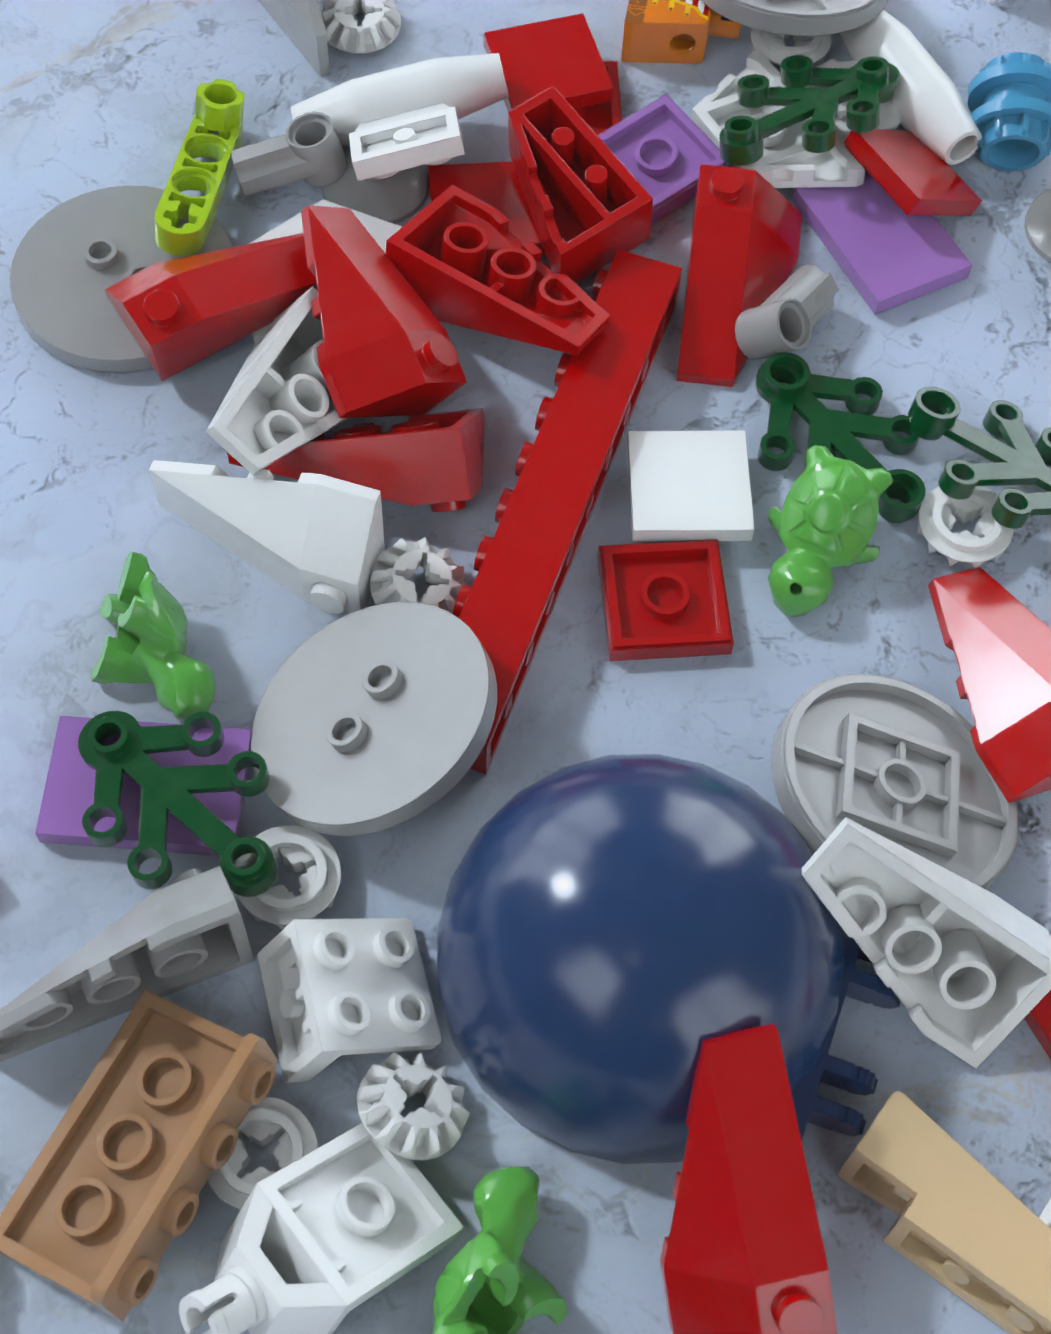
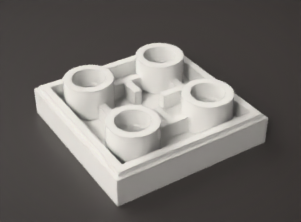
[627,430,755,542]

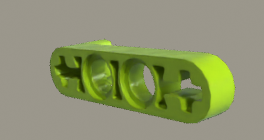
[154,79,245,256]

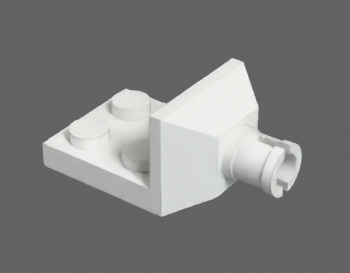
[179,1123,464,1334]

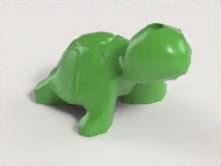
[768,445,893,617]
[91,551,216,722]
[433,1166,568,1334]

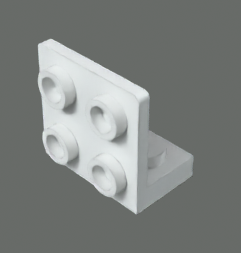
[257,918,442,1083]

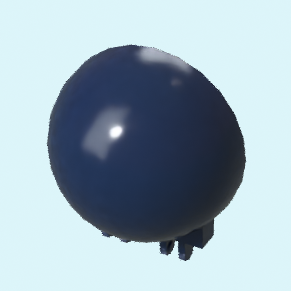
[437,754,901,1164]

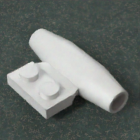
[803,9,982,165]
[291,53,509,181]

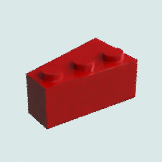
[508,86,653,283]

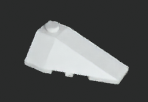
[206,286,348,475]
[149,460,385,614]
[802,817,1051,1068]

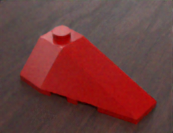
[385,185,610,356]

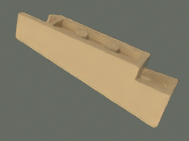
[836,1091,1051,1334]

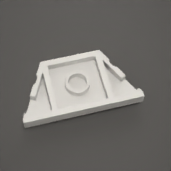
[692,50,865,188]

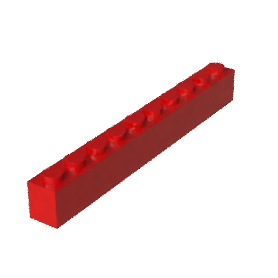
[452,249,682,774]

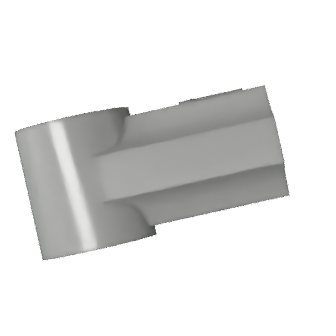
[231,111,347,196]
[735,264,839,359]

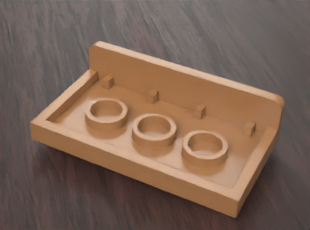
[0,990,278,1322]

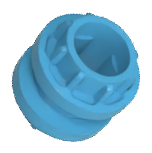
[967,52,1051,171]

